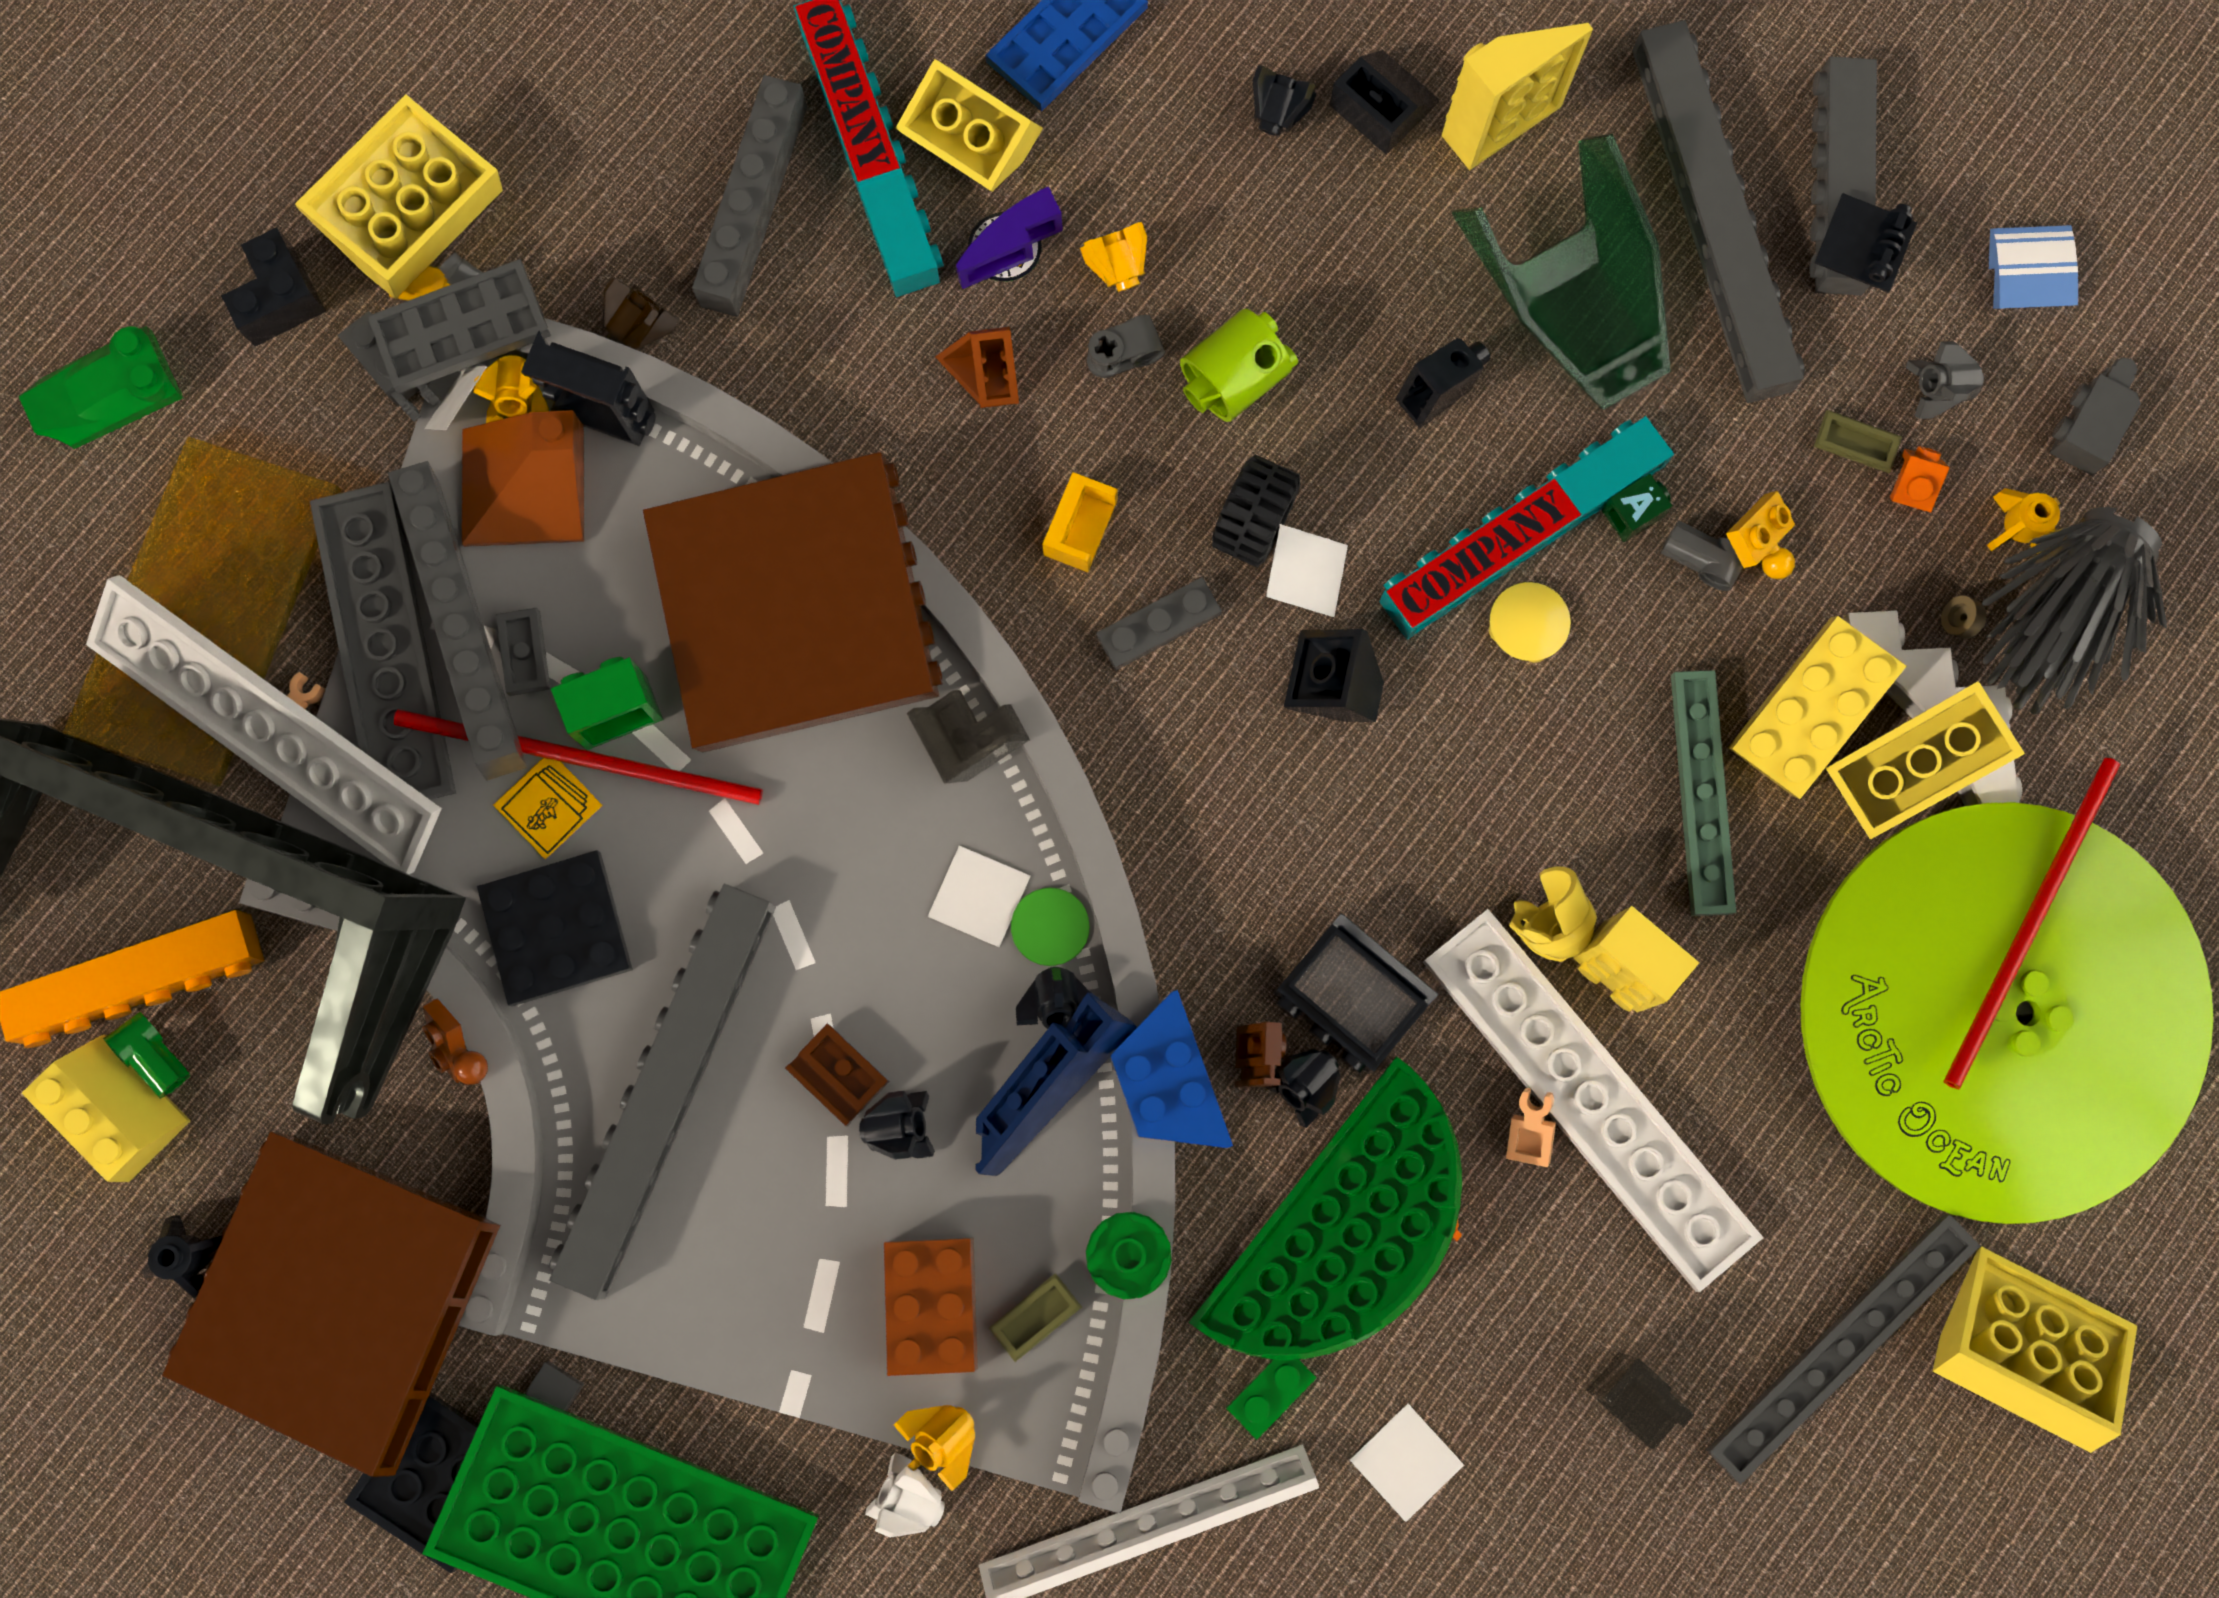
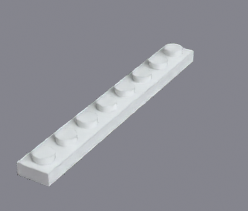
[979,1444,1319,1598]

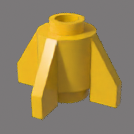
[1080,222,1147,292]
[473,355,549,423]
[1987,488,2061,554]
[893,1405,975,1491]

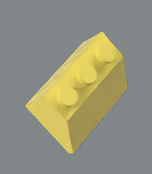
[895,59,1043,192]
[22,1034,191,1182]

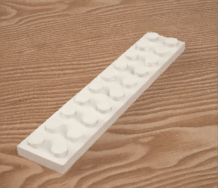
[86,575,442,874]
[1423,909,1763,1292]

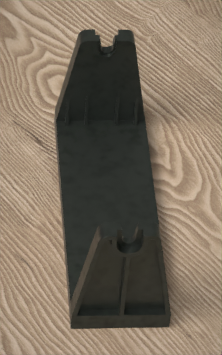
[0,718,466,1125]

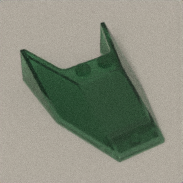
[1451,134,1671,410]

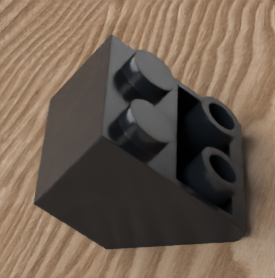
[1329,50,1440,155]

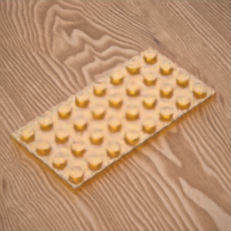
[63,436,341,786]

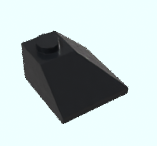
[1284,629,1384,722]

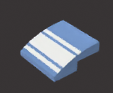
[1989,225,2078,309]

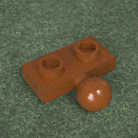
[422,998,488,1085]

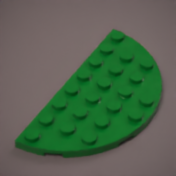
[1188,1056,1462,1360]

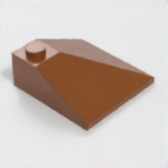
[462,410,584,547]

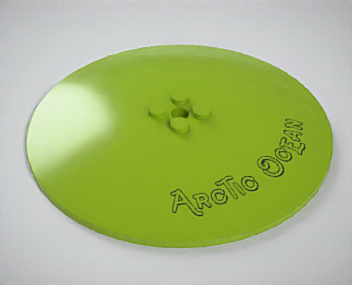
[1800,802,2213,1224]

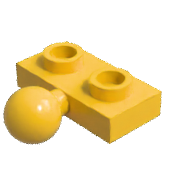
[1726,491,1795,580]

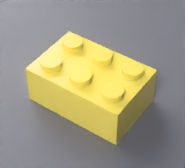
[1573,906,1700,1012]

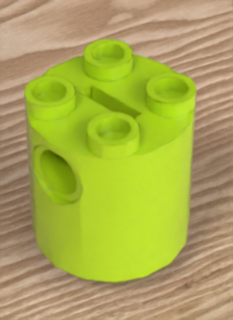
[1180,308,1298,422]

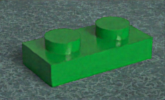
[1226,1359,1317,1440]

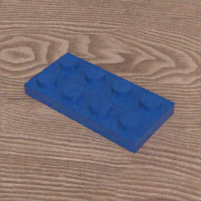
[985,0,1148,112]

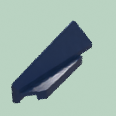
[975,993,1137,1176]

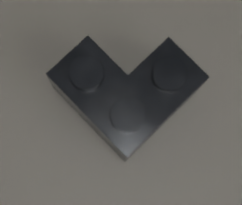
[221,227,326,347]

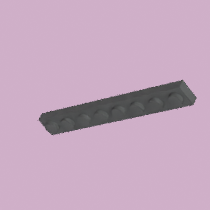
[1706,1214,1980,1485]

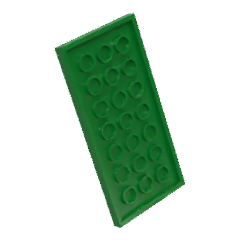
[422,1384,819,1598]

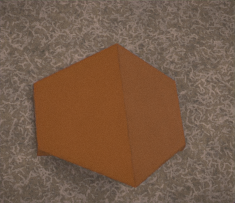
[935,327,1019,408]

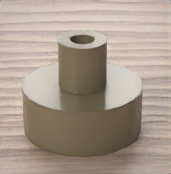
[1941,595,1986,639]

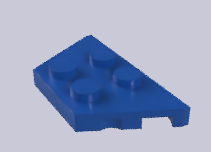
[1110,990,1233,1148]

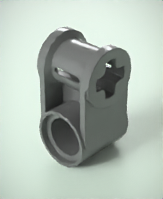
[1087,315,1165,378]

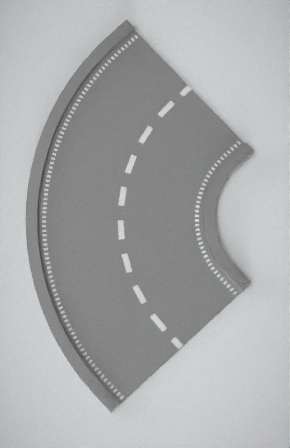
[239,318,1176,1514]

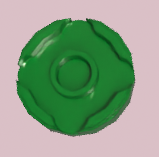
[1086,1212,1172,1300]

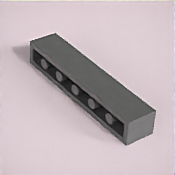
[1810,56,1877,296]
[692,75,807,317]

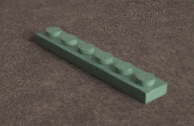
[1671,670,1736,916]

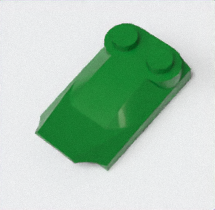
[18,326,183,449]

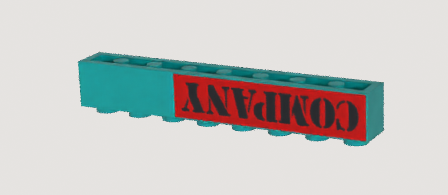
[793,0,944,298]
[1379,416,1674,640]

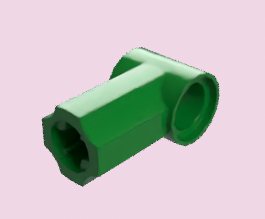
[103,1012,190,1099]

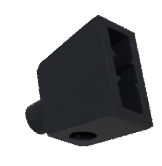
[1395,338,1490,428]

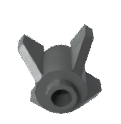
[1905,341,1984,419]

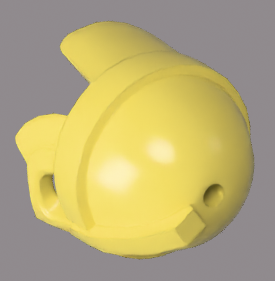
[1509,866,1597,962]

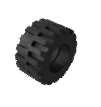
[1212,454,1300,568]

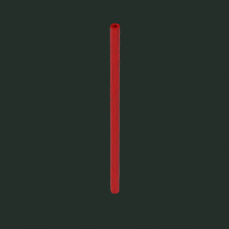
[394,709,763,805]
[1943,758,2120,1090]

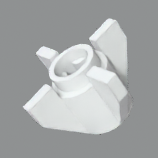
[865,1453,945,1538]

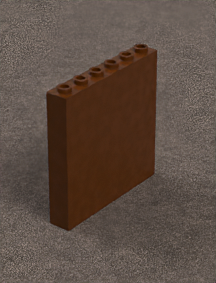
[643,452,943,753]
[162,1131,501,1477]

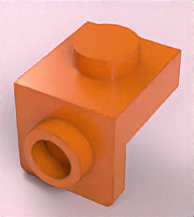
[1890,446,1950,513]

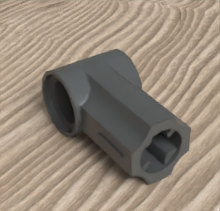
[1661,520,1743,591]

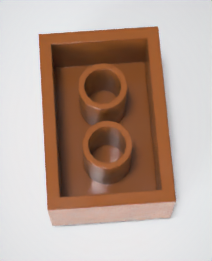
[884,1238,978,1376]

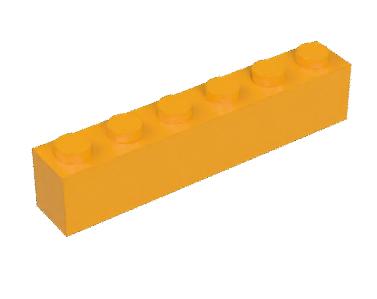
[0,910,265,1048]

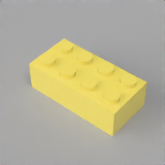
[1728,616,1907,799]
[1826,681,2025,840]

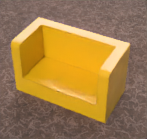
[1042,472,1118,572]

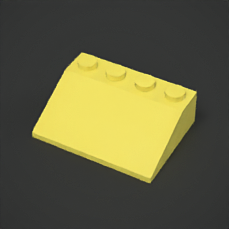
[1441,23,1593,171]
[295,94,503,299]
[1932,1246,2137,1453]

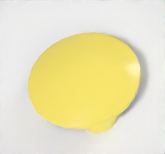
[1489,582,1571,663]

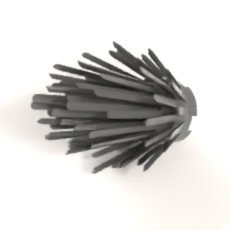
[1982,507,2167,714]

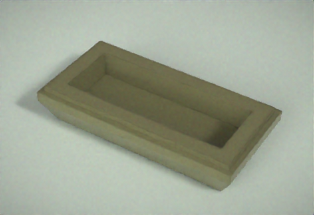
[1813,410,1902,473]
[989,1273,1082,1362]

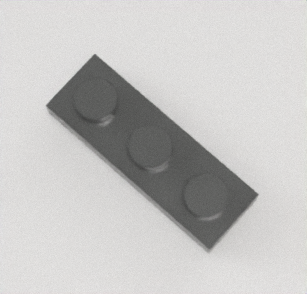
[1096,577,1222,671]

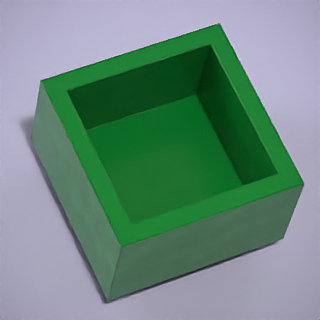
[551,657,664,750]

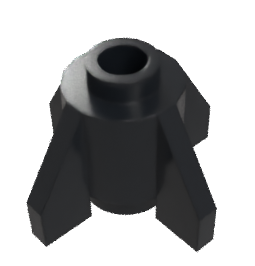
[1252,65,1317,137]
[1016,967,1091,1029]
[1264,1049,1340,1128]
[859,1091,935,1160]
[142,1215,222,1298]

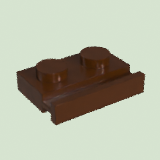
[1235,1022,1286,1088]
[785,1023,890,1127]

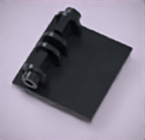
[1814,193,1917,293]

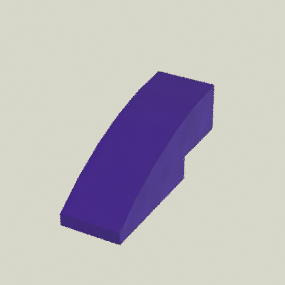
[956,186,1063,289]

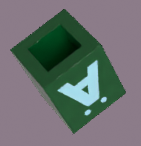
[1602,473,1673,542]

